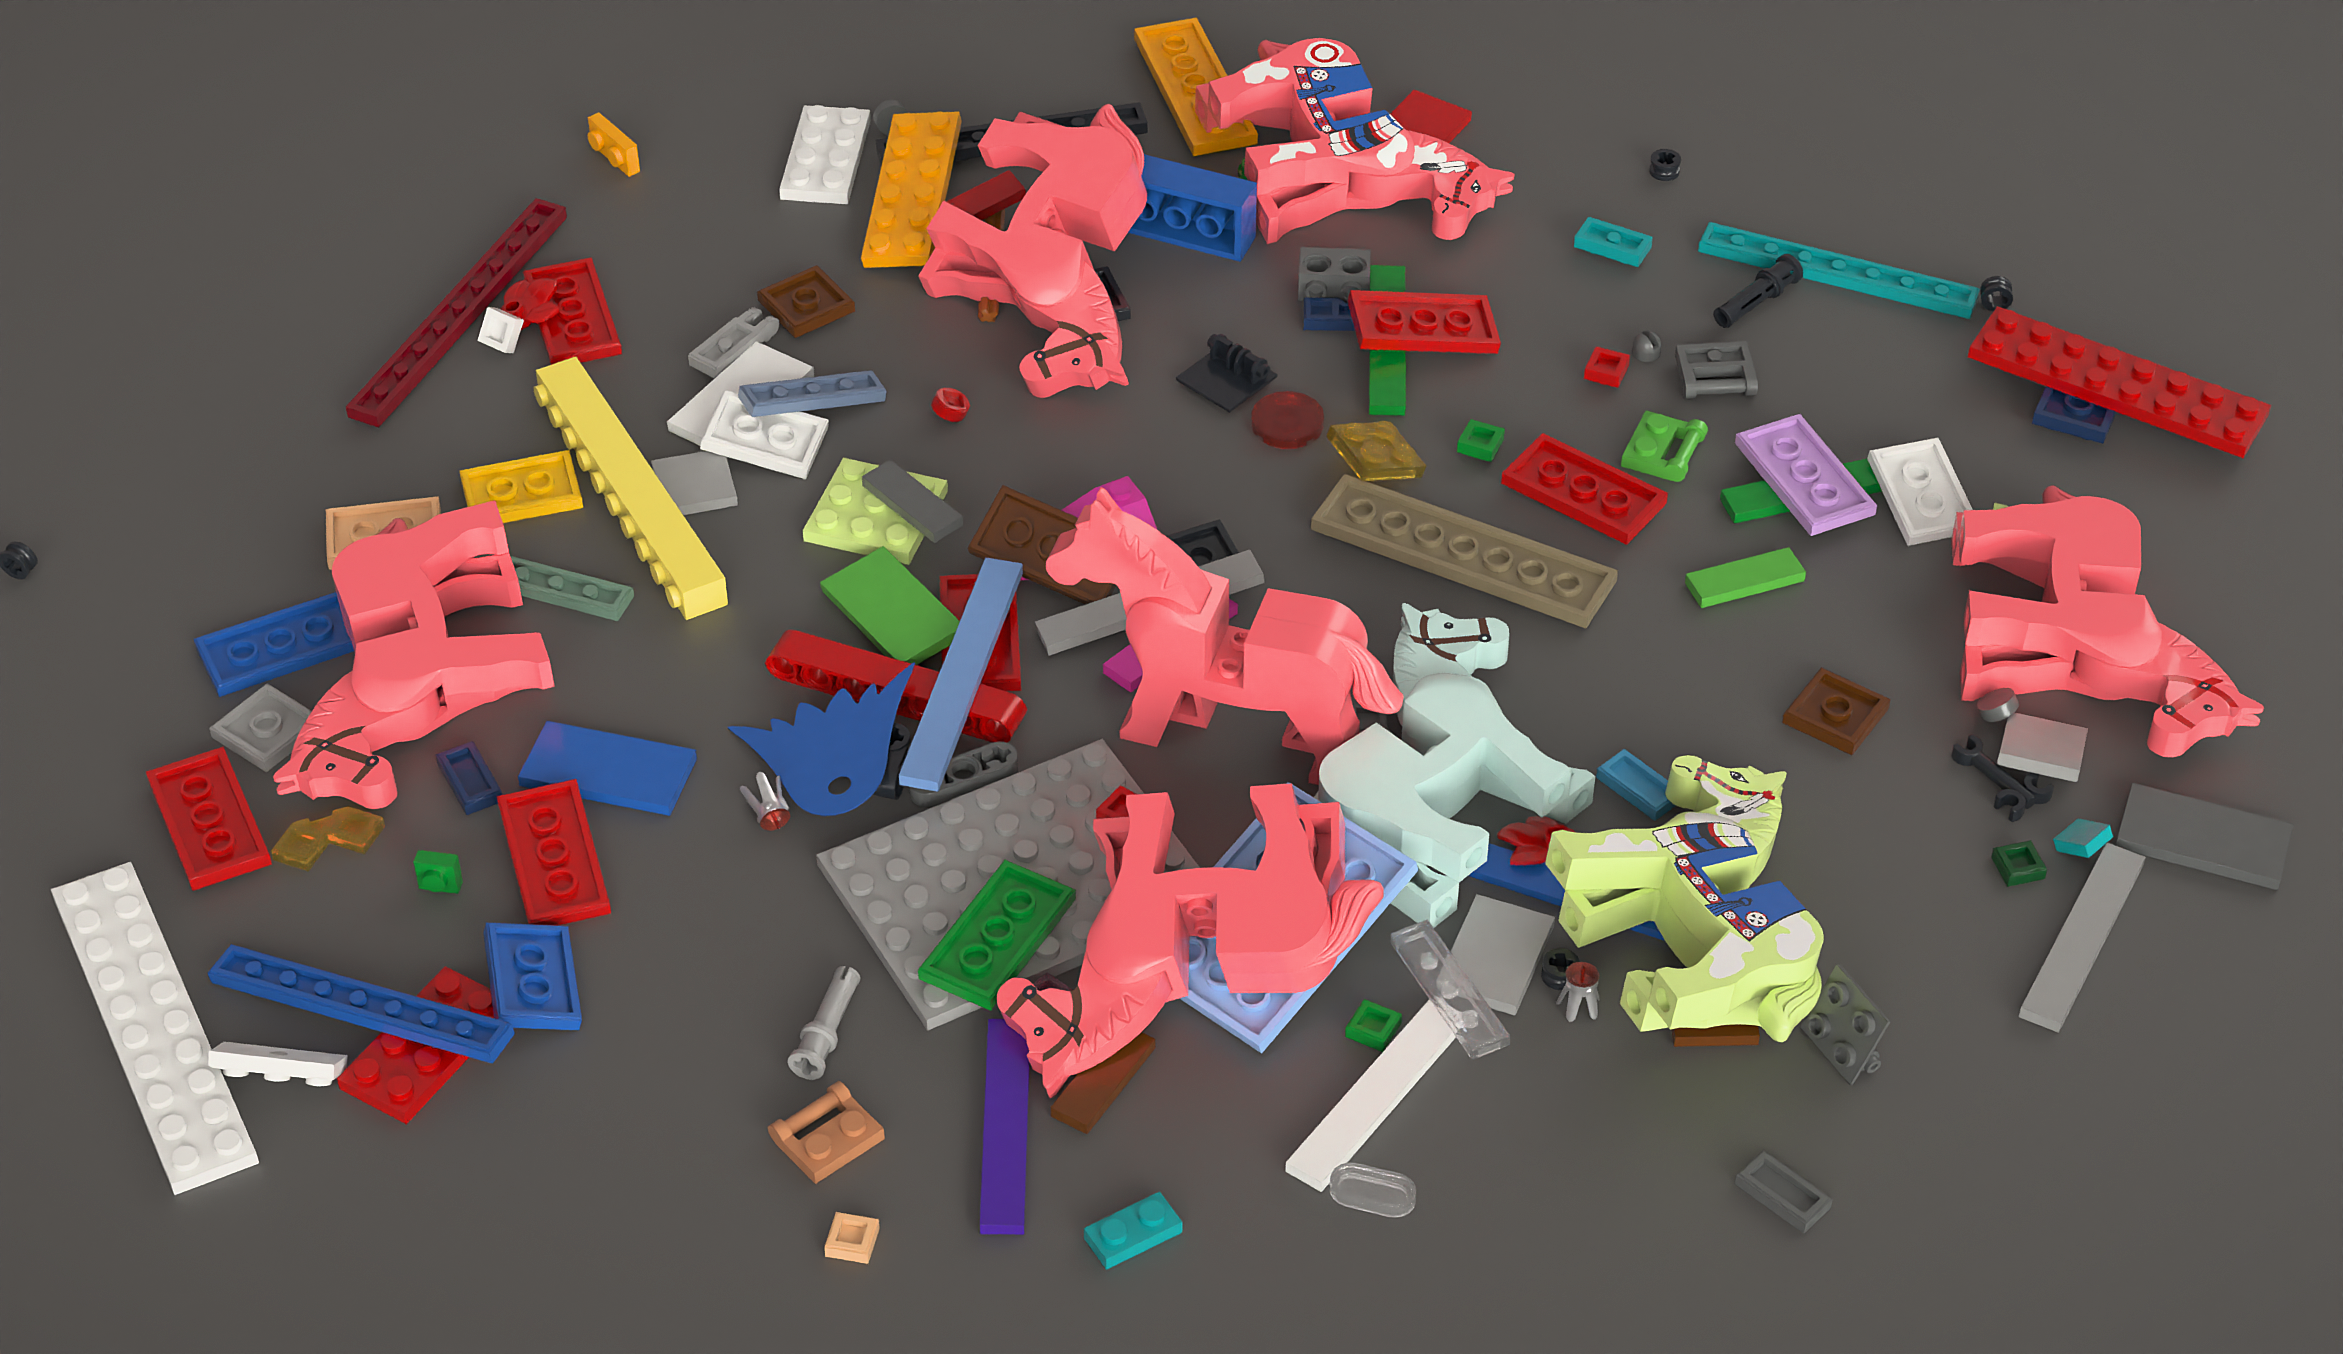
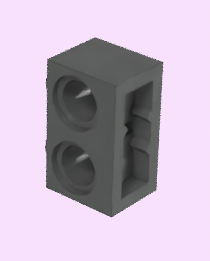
[1298,247,1371,303]

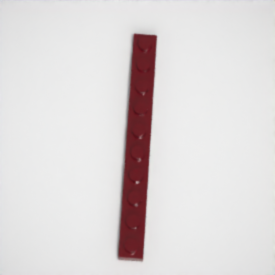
[346,198,567,428]

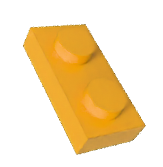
[587,112,640,177]

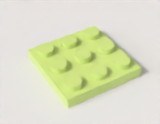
[803,458,948,565]

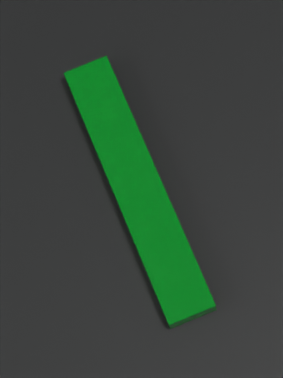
[1369,265,1406,416]
[1720,458,1882,524]

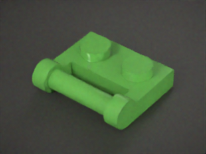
[1621,411,1708,482]

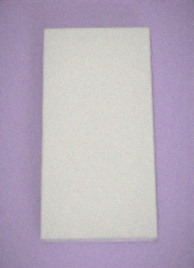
[667,341,814,446]

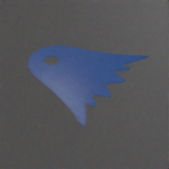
[728,662,915,816]

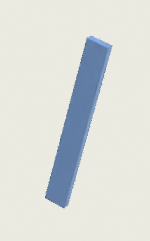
[899,557,1023,792]

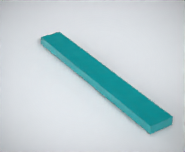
[1698,222,1980,319]

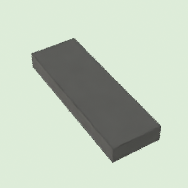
[862,459,963,543]

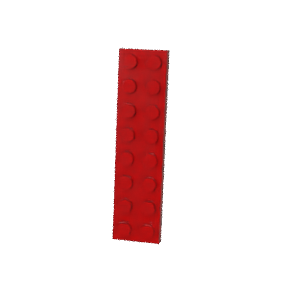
[1968,306,2271,458]

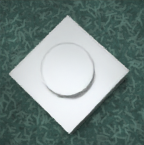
[477,307,524,353]

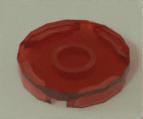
[1251,391,1324,449]

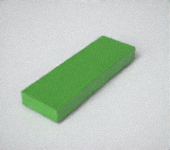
[1685,547,1806,608]

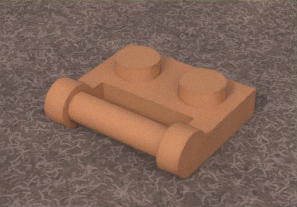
[768,1081,885,1184]

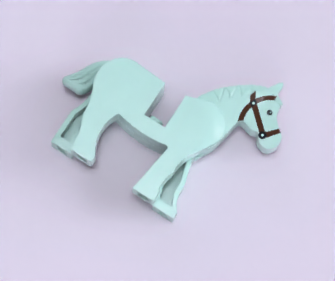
[1313,603,1595,931]

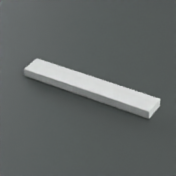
[1285,998,1466,1192]

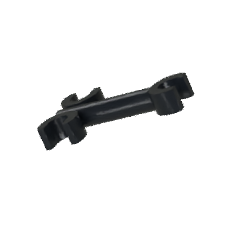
[1951,734,2054,822]

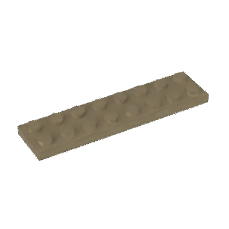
[1311,474,1618,628]

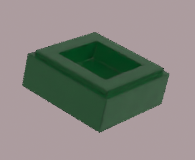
[1991,840,2047,887]

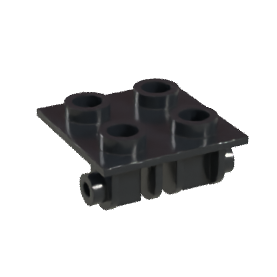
[1176,334,1277,413]

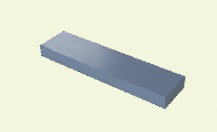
[738,370,887,417]

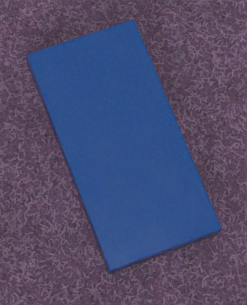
[194,592,354,697]
[518,721,697,816]

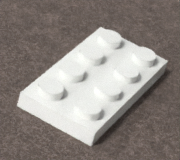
[780,105,871,204]

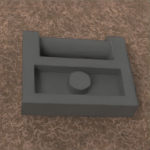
[1675,341,1758,399]

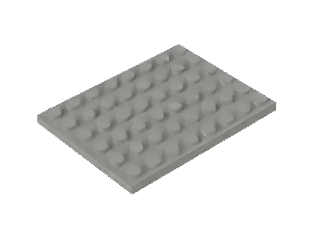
[816,738,1200,1031]

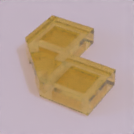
[271,806,385,871]

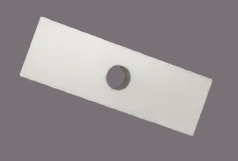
[208,1042,348,1086]

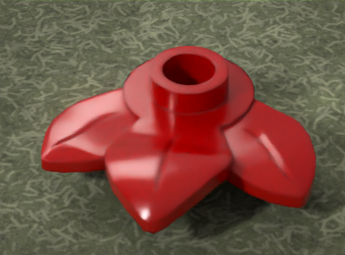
[500,278,560,330]
[1497,816,1575,865]

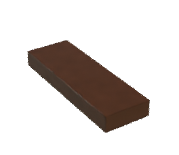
[1051,1032,1156,1134]

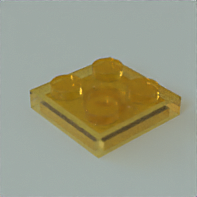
[1326,421,1426,481]

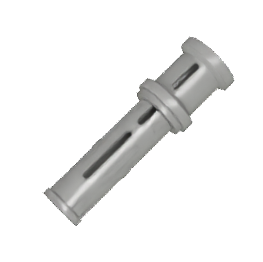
[787,966,861,1080]

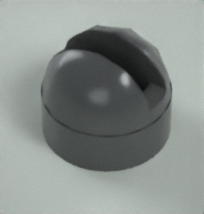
[1632,330,1662,362]

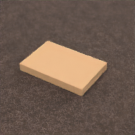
[326,496,441,570]

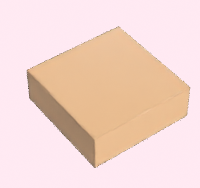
[824,1212,880,1264]

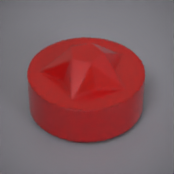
[931,388,970,422]

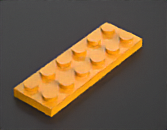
[1134,17,1258,156]
[861,111,962,268]

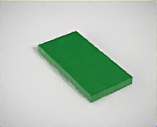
[918,860,1076,1011]

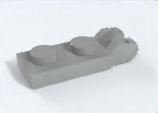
[688,307,780,379]

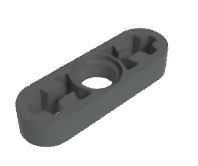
[909,742,1018,808]

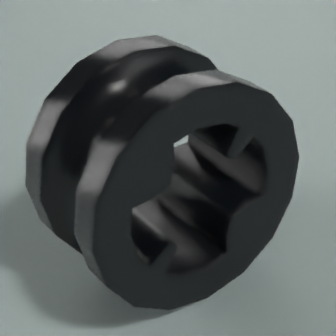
[1649,149,1681,181]
[1980,276,2013,311]
[0,541,38,579]
[1541,948,1580,990]

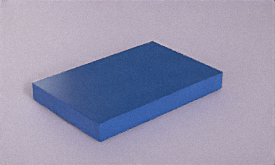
[483,922,582,1030]

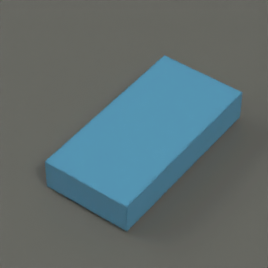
[1596,749,1676,821]

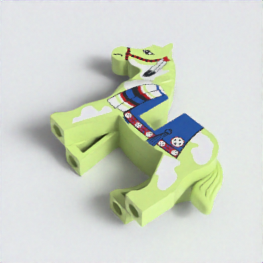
[1545,755,1824,1042]

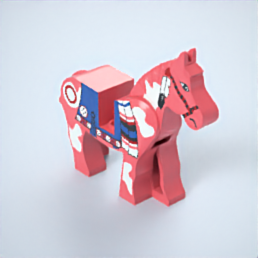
[1195,38,1515,244]

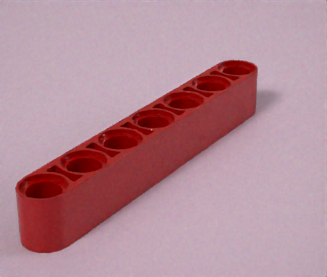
[765,630,1027,743]

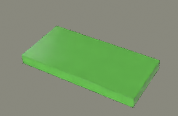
[820,546,960,665]

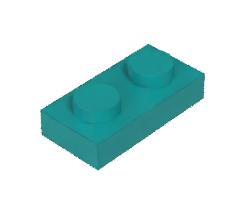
[1574,217,1653,267]
[1084,1191,1182,1270]

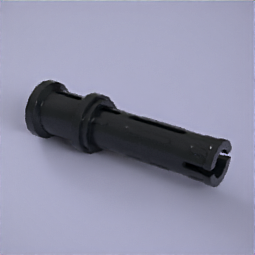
[1713,254,1803,328]

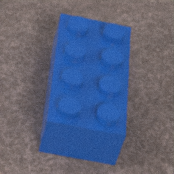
[1128,154,1257,262]

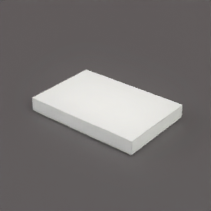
[700,390,829,479]
[1867,437,1973,546]

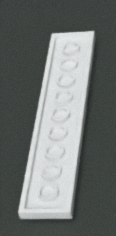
[51,862,259,1195]

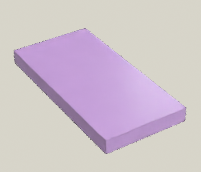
[1735,414,1877,536]

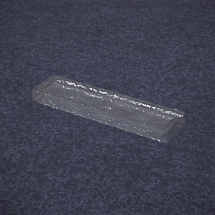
[1390,919,1510,1060]

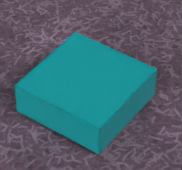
[2053,818,2113,858]

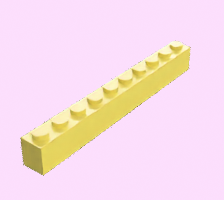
[534,357,728,620]

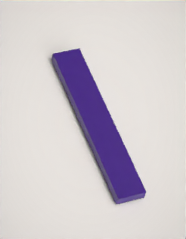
[980,1019,1030,1235]

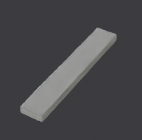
[1035,549,1265,656]
[2019,842,2146,1033]

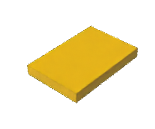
[459,450,583,523]

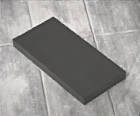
[2115,782,2294,890]

